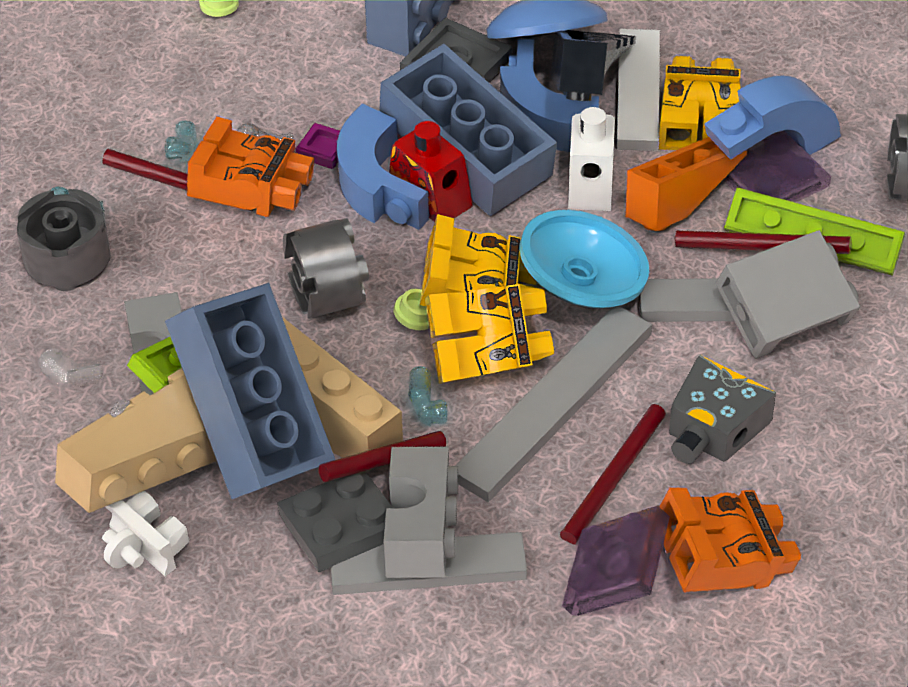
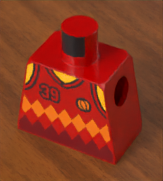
[389,121,473,222]

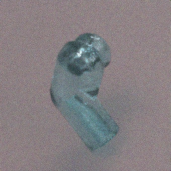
[164,120,198,162]
[408,366,448,427]

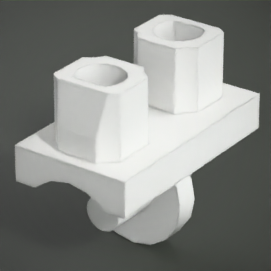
[102,491,190,576]

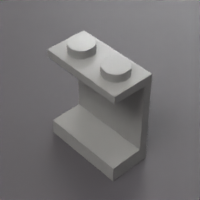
[715,230,860,359]

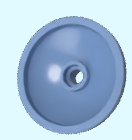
[486,0,608,38]

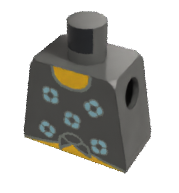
[669,355,776,464]

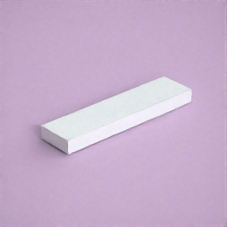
[617,29,660,151]

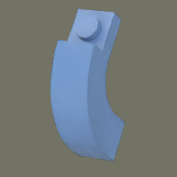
[500,39,599,152]
[704,76,841,160]
[337,104,429,230]

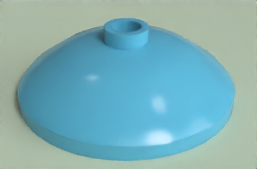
[519,210,649,308]

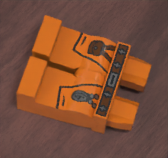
[187,116,314,217]
[653,488,801,592]

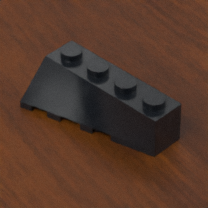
[551,30,636,101]

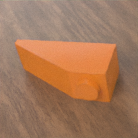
[626,137,747,231]

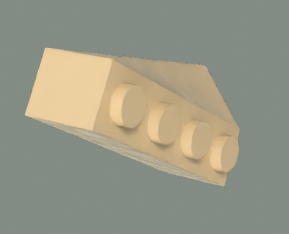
[282,317,403,458]
[55,368,217,513]

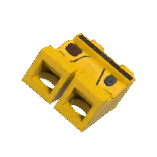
[659,56,741,150]
[420,214,540,317]
[425,284,554,384]

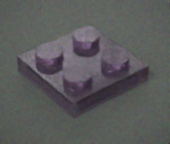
[723,130,831,203]
[562,505,670,616]

